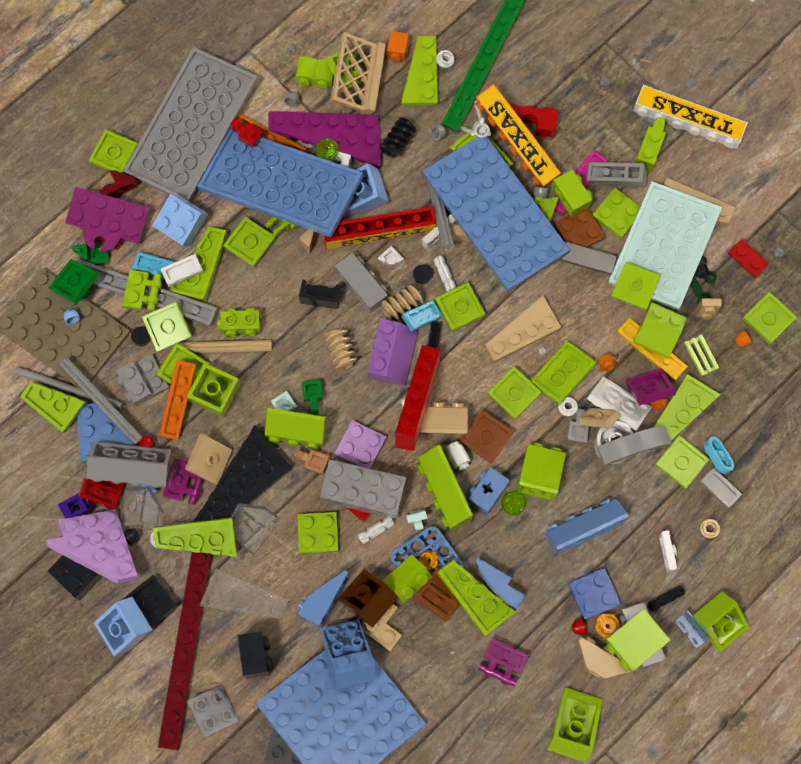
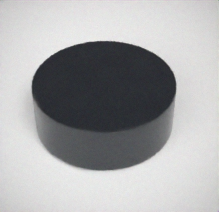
[413,264,432,284]
[131,327,151,347]

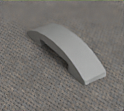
[597,426,672,466]

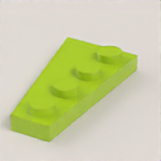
[169,227,228,302]
[653,374,721,448]
[153,517,237,557]

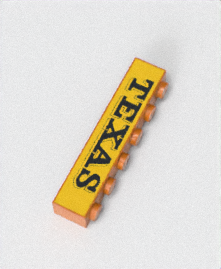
[475,84,561,188]

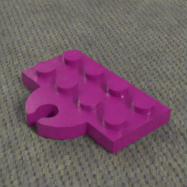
[65,187,149,253]

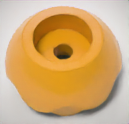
[595,614,621,638]

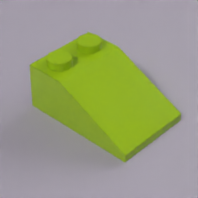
[547,687,603,763]

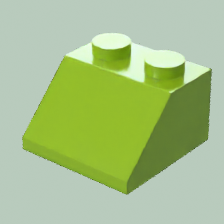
[633,302,686,358]
[692,591,750,652]

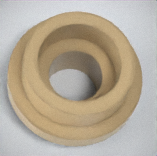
[700,519,720,539]

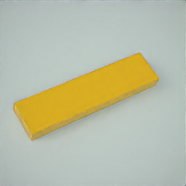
[616,317,688,382]

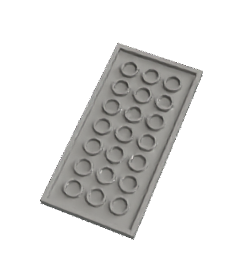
[123,47,258,202]

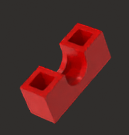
[510,104,558,138]

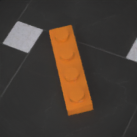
[159,360,196,440]

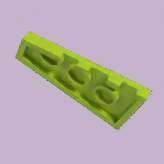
[401,36,438,106]
[436,560,516,636]

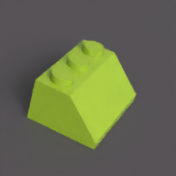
[265,408,327,450]

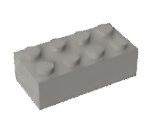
[86,442,172,488]
[320,459,406,519]

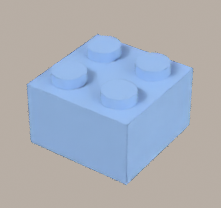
[152,194,208,246]
[94,597,152,656]

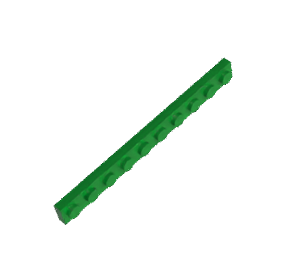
[442,0,525,133]

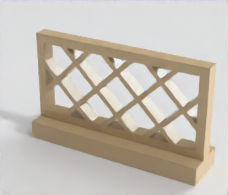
[330,32,386,115]

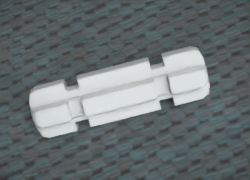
[434,256,456,291]
[358,517,394,544]

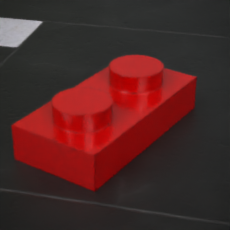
[727,239,769,278]

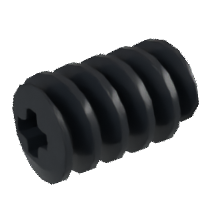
[379,117,417,158]

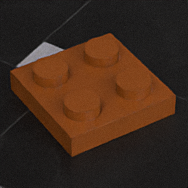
[554,208,605,248]
[460,410,514,464]

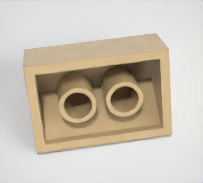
[420,402,468,434]

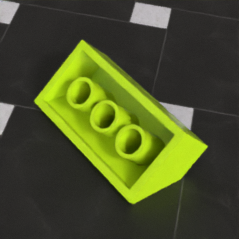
[416,444,473,532]

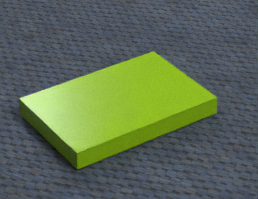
[530,340,597,406]

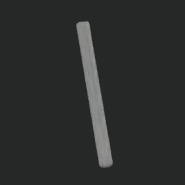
[59,357,142,444]

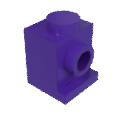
[58,494,91,519]

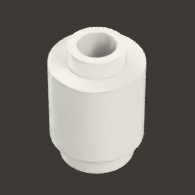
[445,441,471,471]

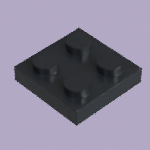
[122,575,178,628]

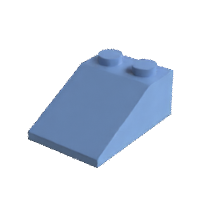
[297,571,350,629]

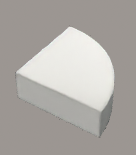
[378,246,404,266]

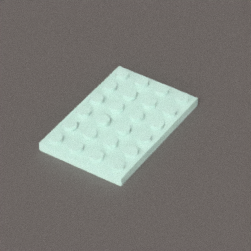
[609,182,722,310]

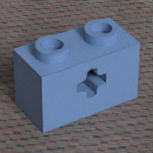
[467,467,510,515]

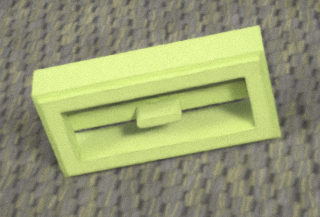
[684,334,719,377]

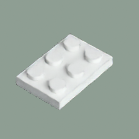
[587,376,652,431]

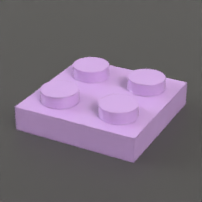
[334,420,387,469]

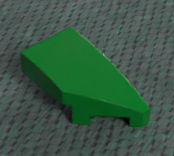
[71,244,110,265]

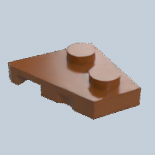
[415,568,459,622]

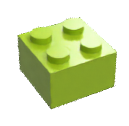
[187,363,241,418]

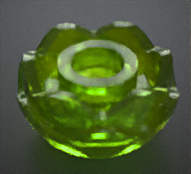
[316,138,339,161]
[501,491,526,515]

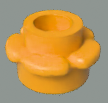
[419,550,438,570]

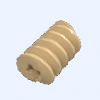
[381,285,424,321]
[324,329,357,372]

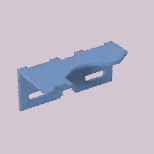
[675,612,708,648]

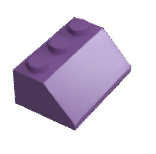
[368,319,418,386]

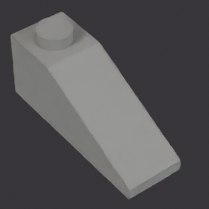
[587,162,648,187]

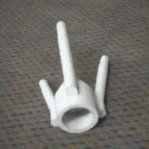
[460,101,491,138]

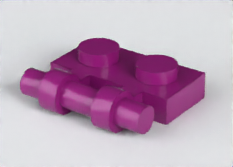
[163,458,205,505]
[478,638,529,687]

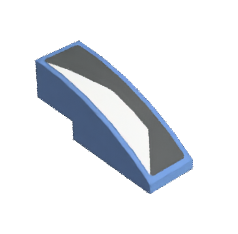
[475,557,525,611]

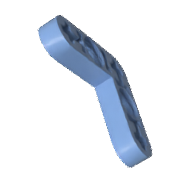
[391,527,464,568]

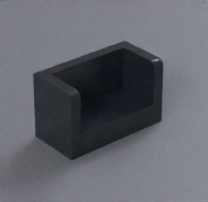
[299,279,341,309]

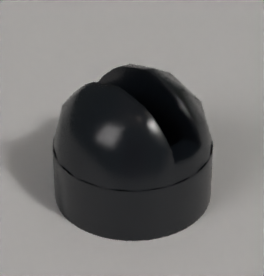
[696,262,710,279]
[123,528,139,546]

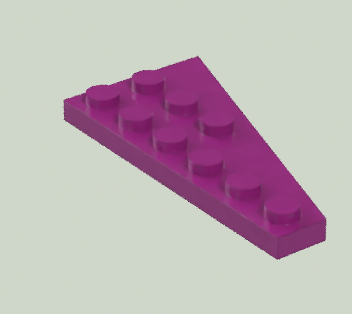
[268,111,381,169]

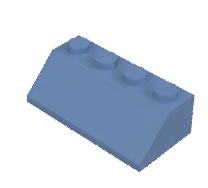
[544,499,629,556]

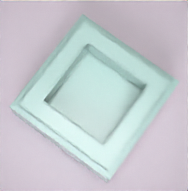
[271,391,297,412]

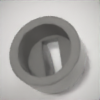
[283,91,299,107]
[431,125,447,141]
[533,187,549,198]

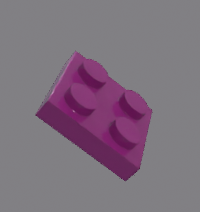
[625,369,676,406]

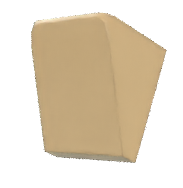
[299,229,316,253]

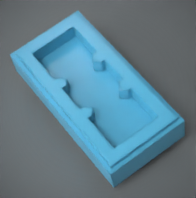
[132,252,174,280]
[402,301,443,332]

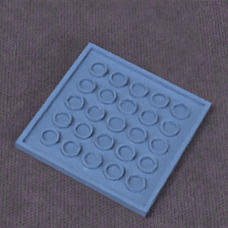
[256,650,426,764]

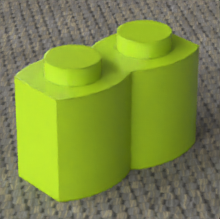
[296,57,334,89]

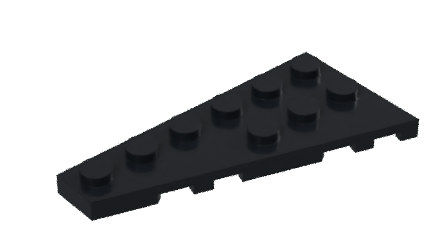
[193,425,292,522]

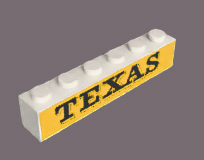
[633,85,748,149]

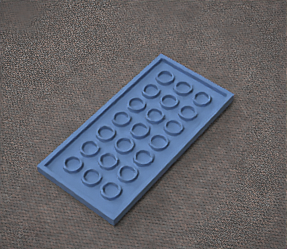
[197,127,364,237]
[422,133,570,292]

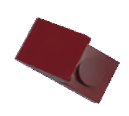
[99,170,138,198]

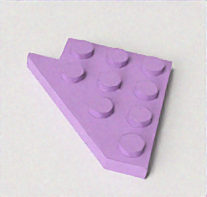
[46,509,138,584]

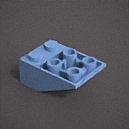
[320,619,376,690]

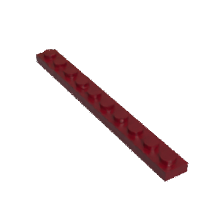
[158,552,212,751]

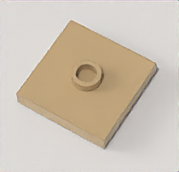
[185,434,232,485]

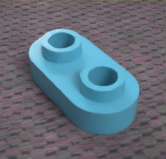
[704,437,734,474]

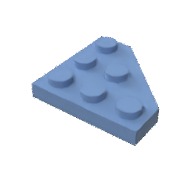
[77,403,138,463]

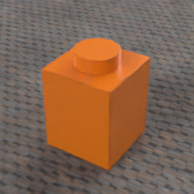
[387,31,409,62]

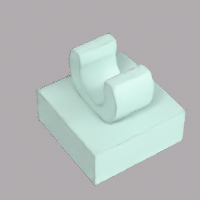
[405,508,427,531]

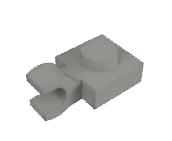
[567,409,589,444]

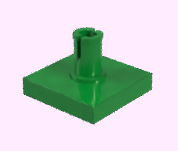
[49,259,99,305]

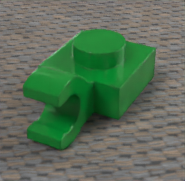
[302,379,323,415]

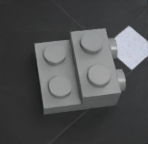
[115,354,170,406]

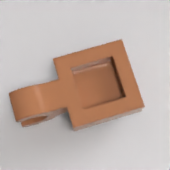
[293,449,329,475]

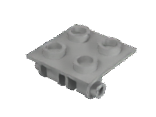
[187,685,239,738]

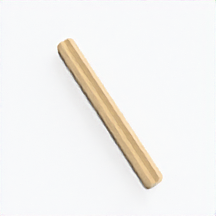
[178,340,272,353]

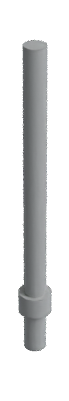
[14,367,123,410]

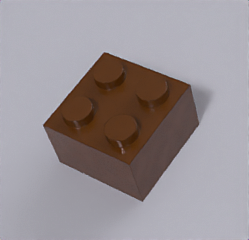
[338,569,399,628]

